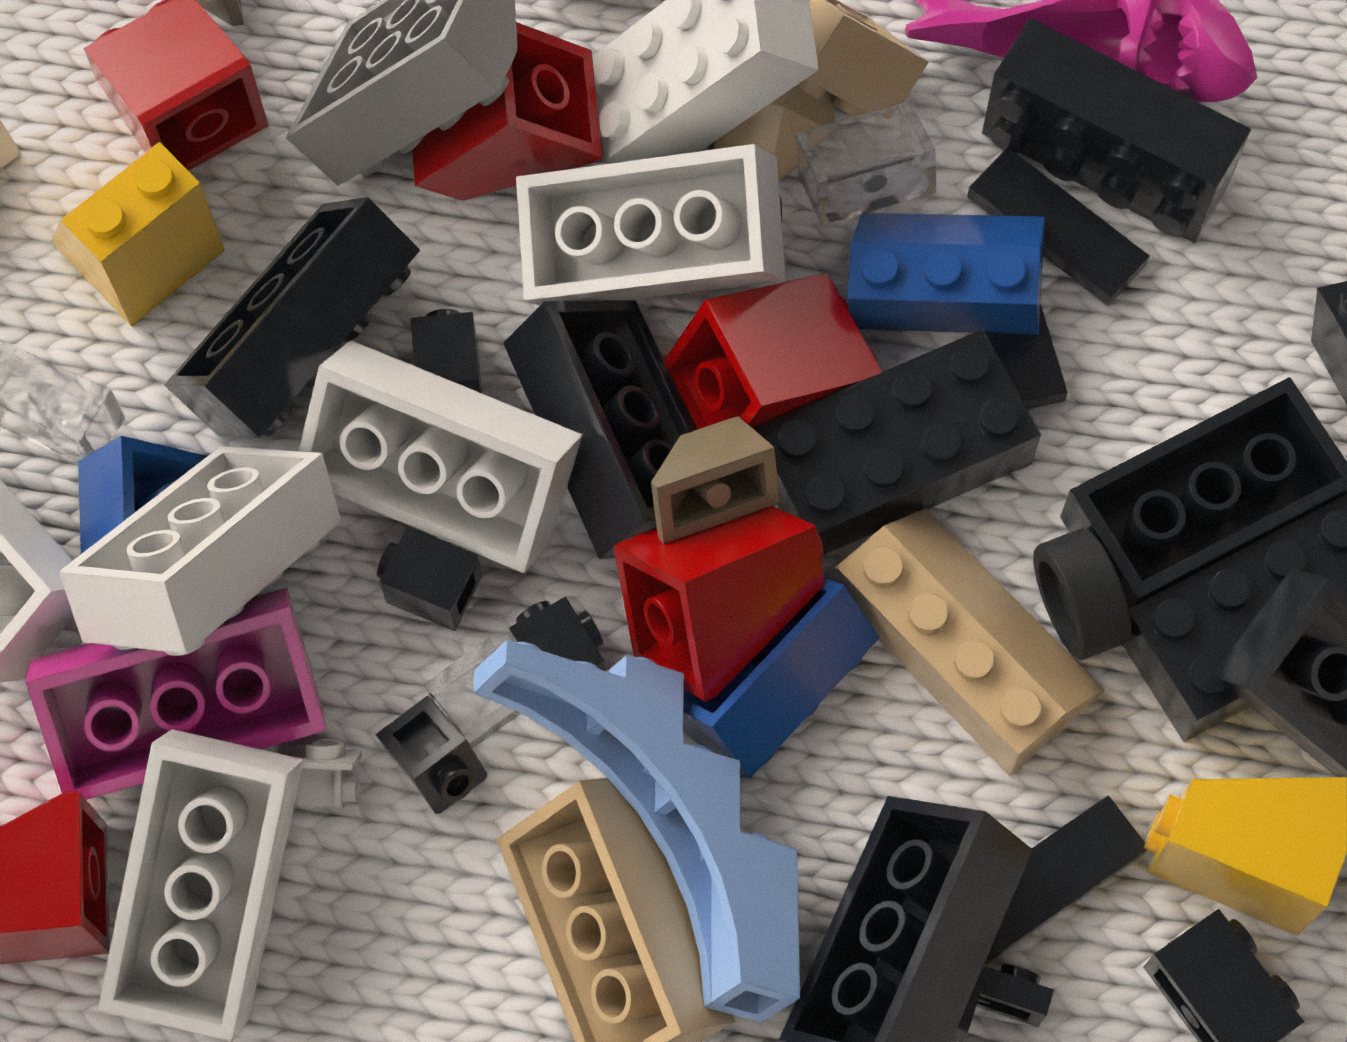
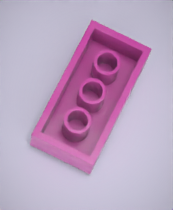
[25,587,326,800]

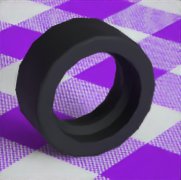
[1033,528,1132,660]

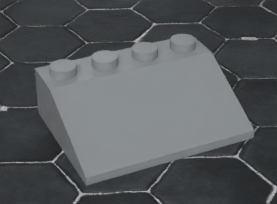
[286,0,517,186]

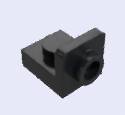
[375,695,487,814]

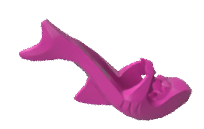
[905,0,1258,102]

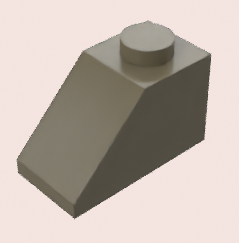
[651,416,780,544]

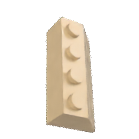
[834,509,1105,776]
[496,778,736,1042]

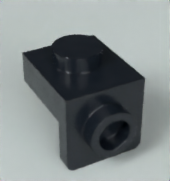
[952,964,1054,1042]

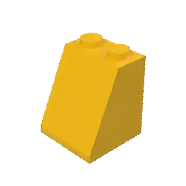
[52,142,225,327]
[1144,777,1347,936]

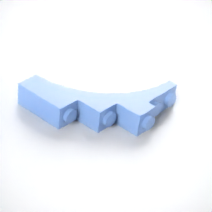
[473,640,800,1022]

